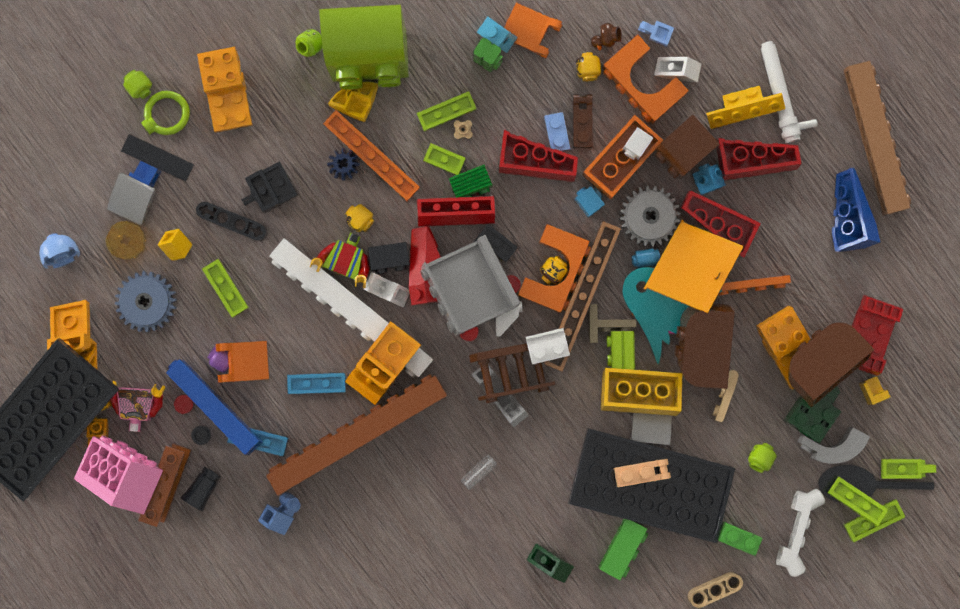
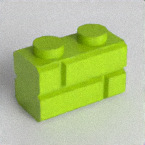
[606,331,635,370]

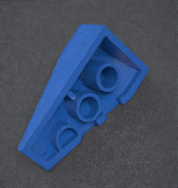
[832,168,881,252]

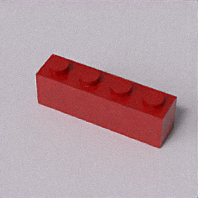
[417,196,495,227]

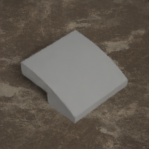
[107,173,155,225]
[631,413,672,445]

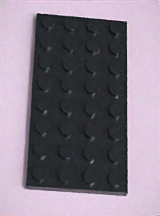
[0,338,119,502]
[568,428,735,543]

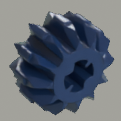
[327,148,360,181]

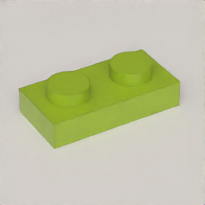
[423,143,466,175]

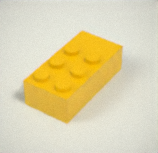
[601,368,682,416]

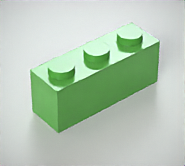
[598,519,648,580]

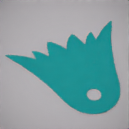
[623,267,722,364]

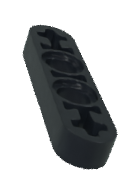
[196,201,267,241]

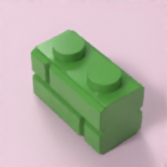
[473,38,503,72]
[718,521,762,556]

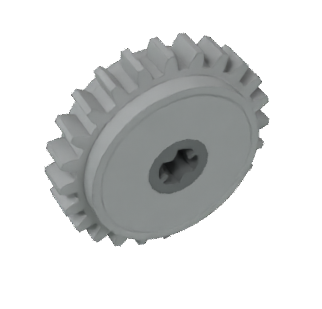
[619,186,681,247]

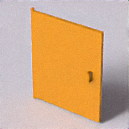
[644,220,743,314]

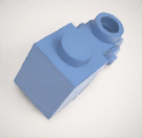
[258,492,301,535]

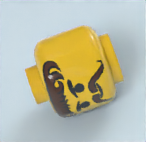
[576,52,602,82]
[345,204,374,232]
[540,256,568,285]

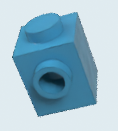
[575,186,605,218]

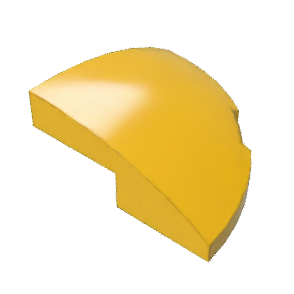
[328,82,378,122]

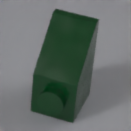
[527,544,574,583]

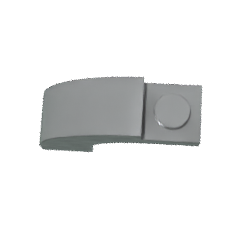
[471,365,529,427]
[797,427,870,464]

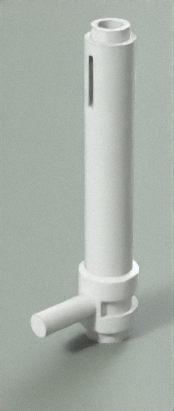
[761,41,817,144]

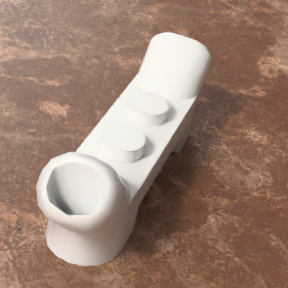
[776,489,825,577]

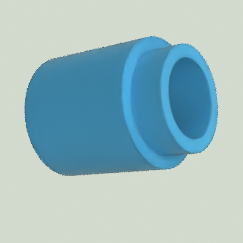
[631,248,660,269]

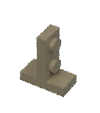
[588,304,636,343]

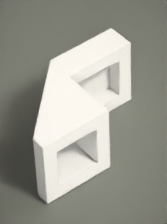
[363,272,410,307]

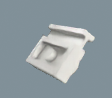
[526,328,570,365]

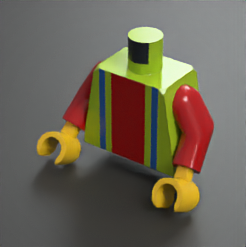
[309,233,370,288]

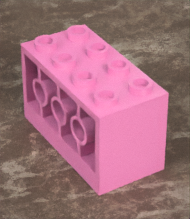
[74,435,163,514]

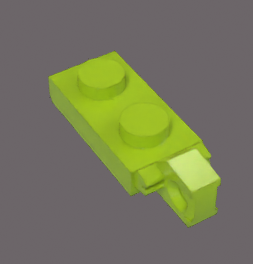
[881,459,936,479]

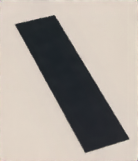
[121,134,194,181]

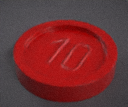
[507,275,521,293]
[460,327,479,341]
[174,395,194,414]

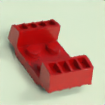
[852,295,903,376]

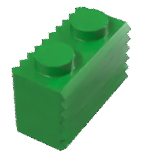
[449,165,493,198]

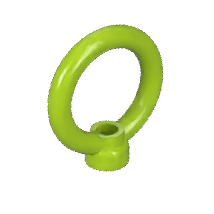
[141,91,190,135]

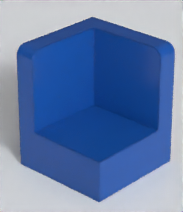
[129,161,162,188]

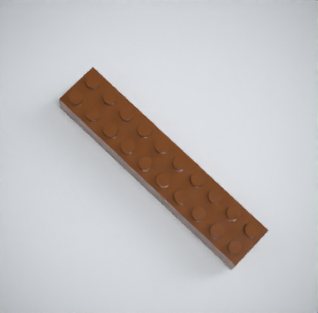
[266,374,448,496]

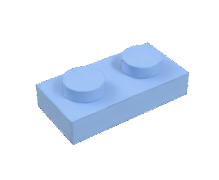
[544,112,570,152]

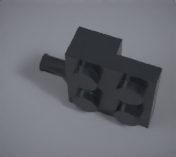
[241,161,298,214]

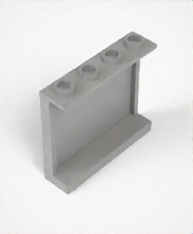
[420,235,520,336]

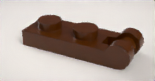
[573,94,593,148]

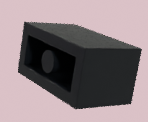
[368,242,410,274]

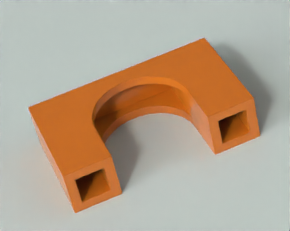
[602,34,689,124]
[518,224,591,313]

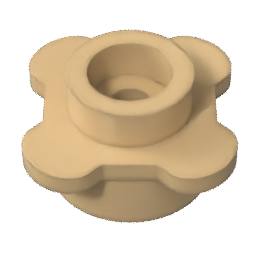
[454,120,473,139]

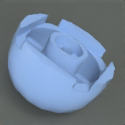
[39,233,80,269]

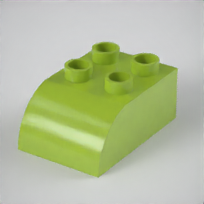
[319,5,409,90]

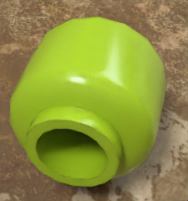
[295,29,323,57]
[123,70,152,99]
[748,443,777,473]

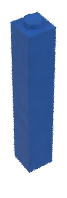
[166,359,263,455]

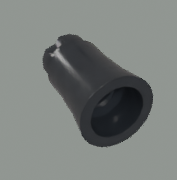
[180,467,221,512]

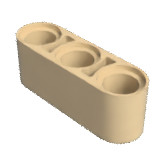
[687,572,743,608]

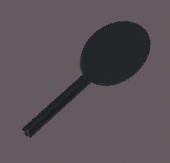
[818,465,935,503]

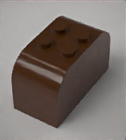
[655,115,719,179]
[675,304,735,389]
[788,322,874,408]

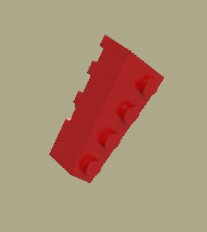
[499,130,578,182]
[716,138,801,181]
[681,191,761,258]

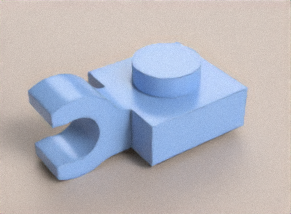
[638,21,674,46]

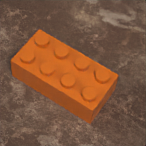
[582,115,663,200]

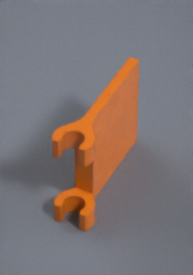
[504,2,562,59]
[215,341,269,383]

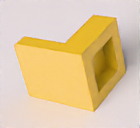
[158,229,192,261]
[859,377,890,405]

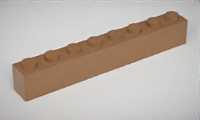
[843,61,911,216]
[543,221,621,372]

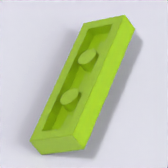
[417,91,477,132]
[202,259,249,318]
[827,476,888,526]
[843,499,905,542]

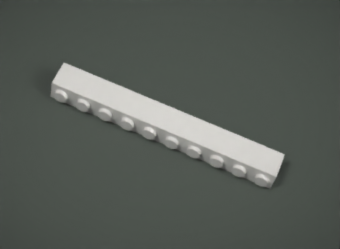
[270,238,434,378]

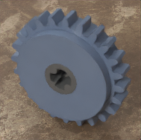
[115,271,177,332]

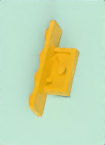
[706,86,785,129]

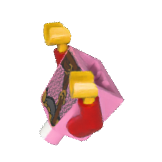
[110,381,165,432]

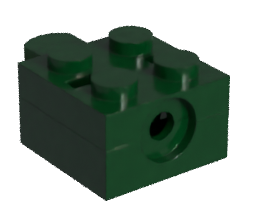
[783,386,841,443]

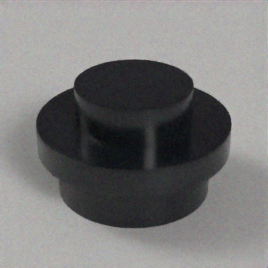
[191,426,211,445]

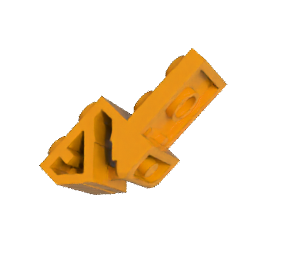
[197,46,253,133]
[47,300,98,370]
[756,305,811,390]
[345,321,422,405]

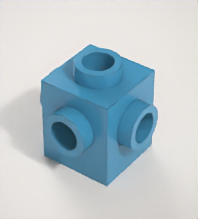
[693,163,726,195]

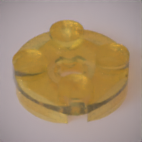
[106,221,146,260]

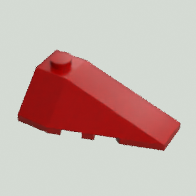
[409,226,441,305]

